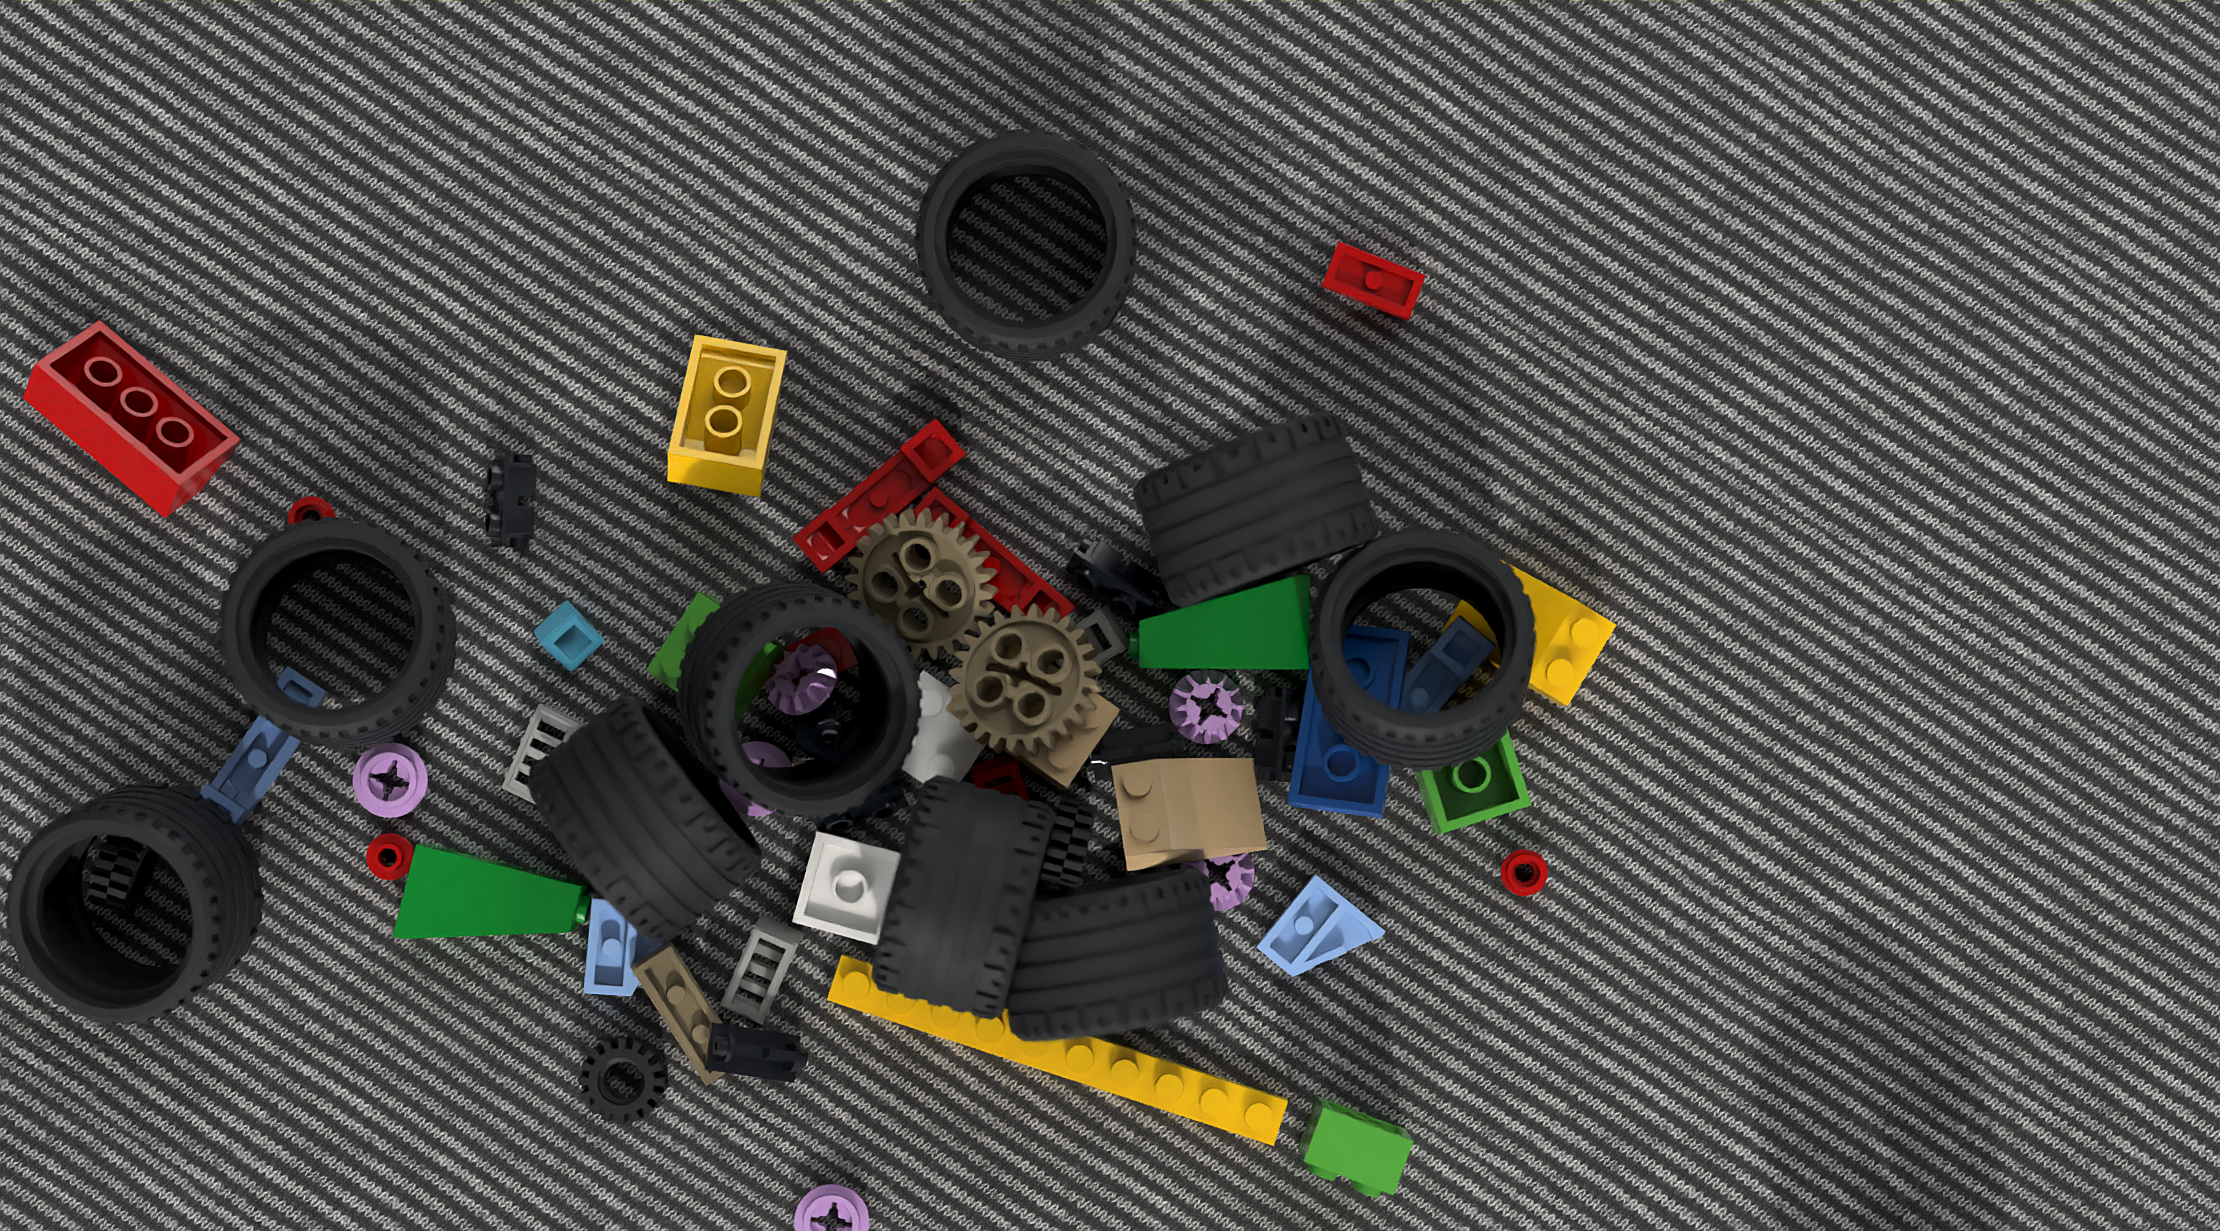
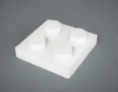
[901,670,987,784]
[792,830,900,945]

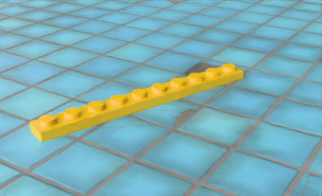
[827,954,1288,1146]

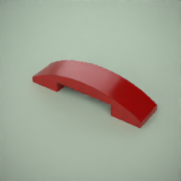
[792,418,966,575]
[913,486,1076,621]

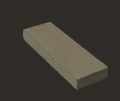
[630,941,725,1086]

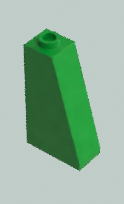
[1129,575,1310,670]
[392,843,592,939]

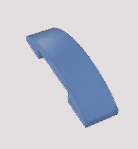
[1400,615,1496,713]
[200,666,328,826]

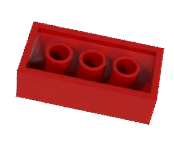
[23,320,241,518]

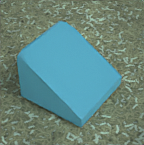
[534,601,605,673]

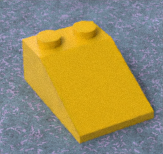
[667,334,787,497]
[1441,560,1616,706]

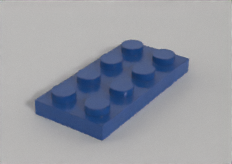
[1288,625,1412,819]

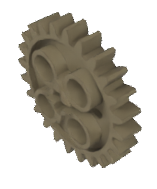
[845,508,998,660]
[948,604,1102,758]

